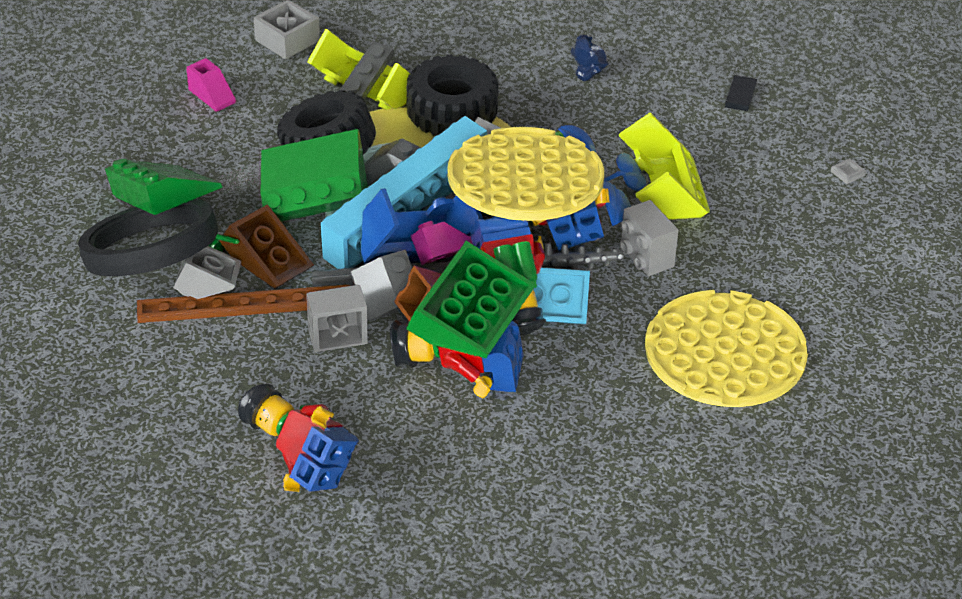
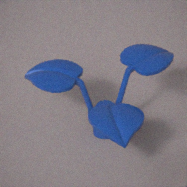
[558,125,647,226]

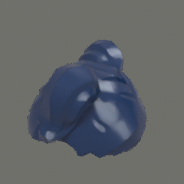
[570,34,609,81]

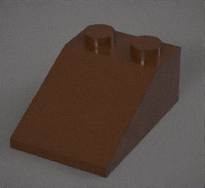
[219,204,314,289]

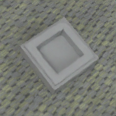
[831,158,866,184]

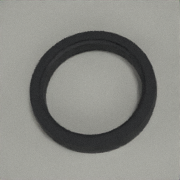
[78,199,218,277]

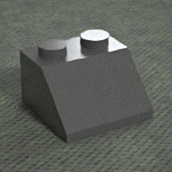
[350,250,412,321]

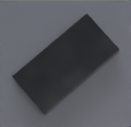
[725,75,757,112]

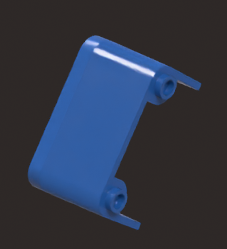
[361,188,484,264]

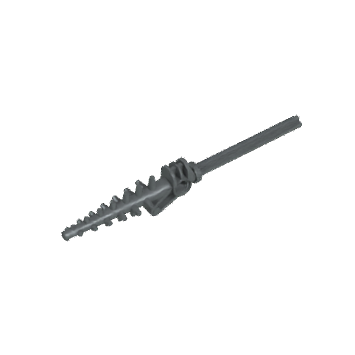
[312,243,624,286]

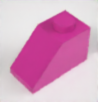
[411,221,472,265]

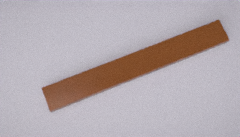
[137,285,350,323]

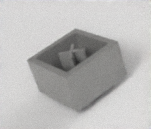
[254,0,320,59]
[620,200,678,276]
[306,285,368,352]

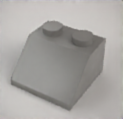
[173,246,241,299]

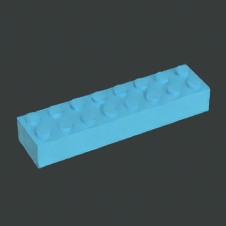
[321,116,487,269]

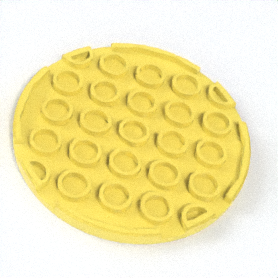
[447,127,604,221]
[645,290,808,407]

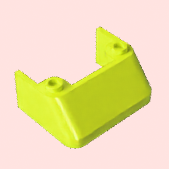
[308,29,410,110]
[619,112,710,220]

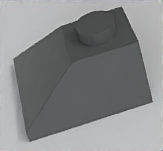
[364,138,421,187]

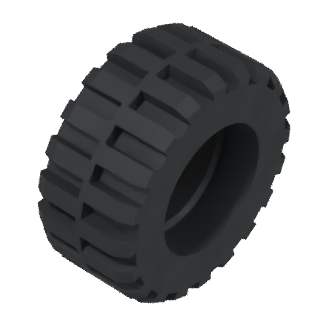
[407,55,499,136]
[277,90,376,155]

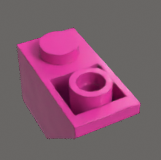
[186,58,236,112]

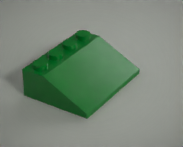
[261,129,368,222]
[105,159,222,215]
[406,241,536,358]

